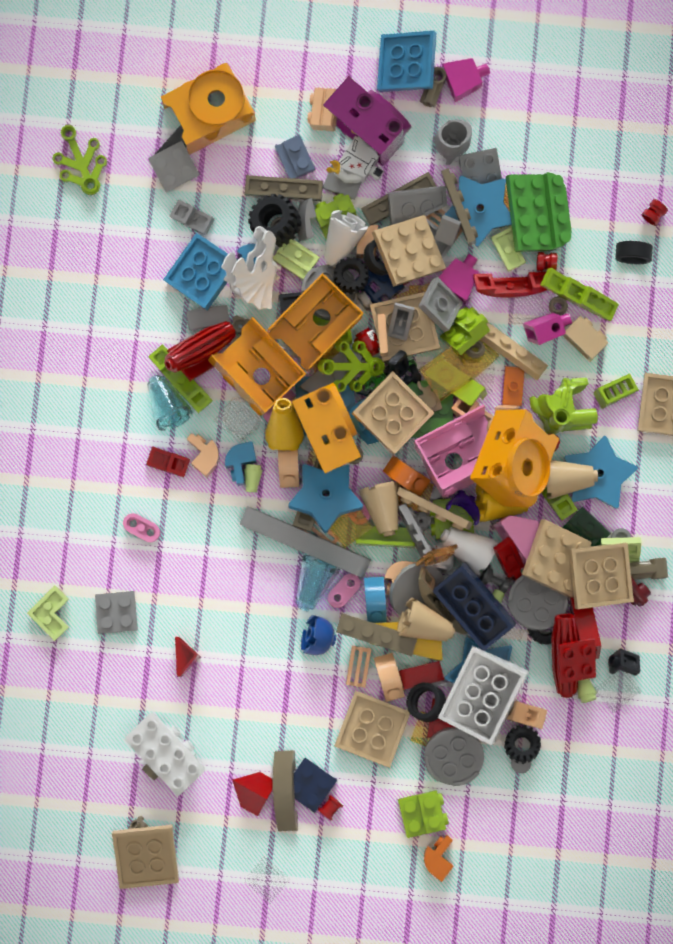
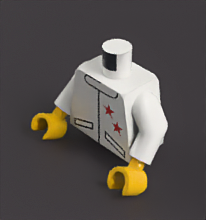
[326,130,384,183]

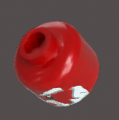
[354,328,380,357]

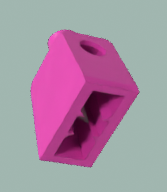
[442,58,490,102]
[438,254,479,304]
[522,313,572,345]

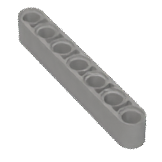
[240,506,371,578]

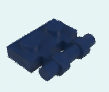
[355,258,405,304]

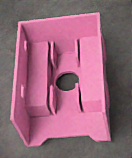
[415,404,488,498]

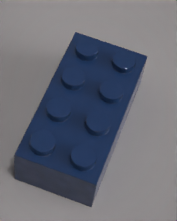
[433,562,517,651]

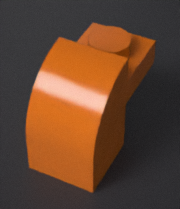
[383,455,431,496]
[424,835,454,882]

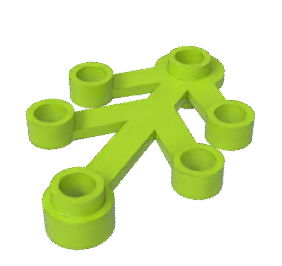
[52,125,107,195]
[318,340,385,392]

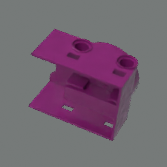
[323,76,412,166]

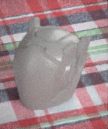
[433,119,472,165]

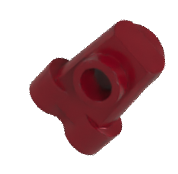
[630,577,651,607]

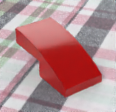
[145,446,190,478]
[399,661,444,690]

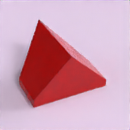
[175,637,201,677]
[232,772,273,816]

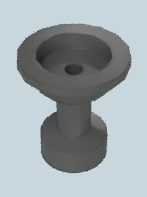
[479,564,511,594]

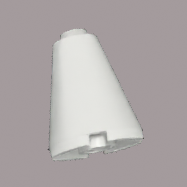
[324,210,368,267]
[440,527,498,575]

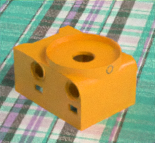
[161,63,256,155]
[267,273,364,372]
[208,317,306,416]
[291,382,361,473]
[470,409,559,508]

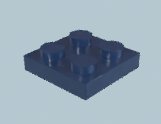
[294,757,337,813]

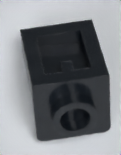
[383,350,410,379]
[608,648,640,676]

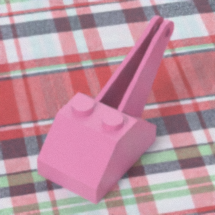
[492,516,540,570]

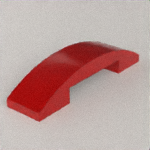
[473,271,547,298]

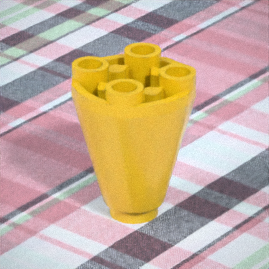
[265,398,304,451]
[475,484,529,522]

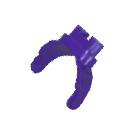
[445,490,480,526]

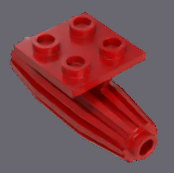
[164,321,236,381]
[551,613,596,698]

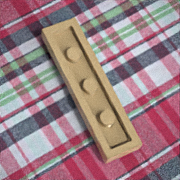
[480,323,548,380]
[397,487,473,531]

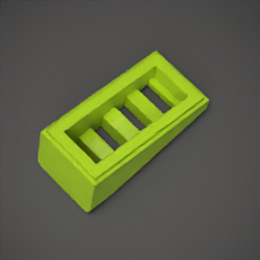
[593,373,639,409]

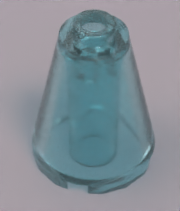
[147,375,193,431]
[295,555,340,612]

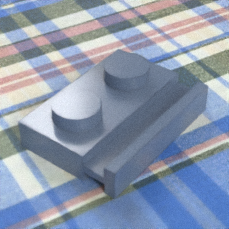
[274,134,316,179]

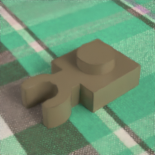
[417,378,443,412]

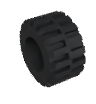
[248,194,301,247]

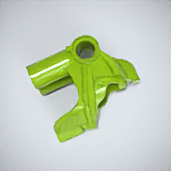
[529,377,598,435]

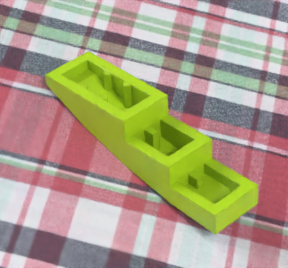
[540,268,619,321]

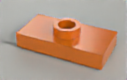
[502,366,524,407]

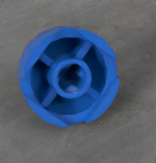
[301,615,336,656]

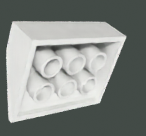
[438,646,529,745]

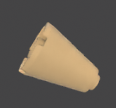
[546,460,598,499]
[359,481,398,537]
[397,598,455,642]

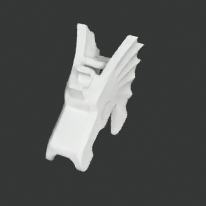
[221,226,282,310]

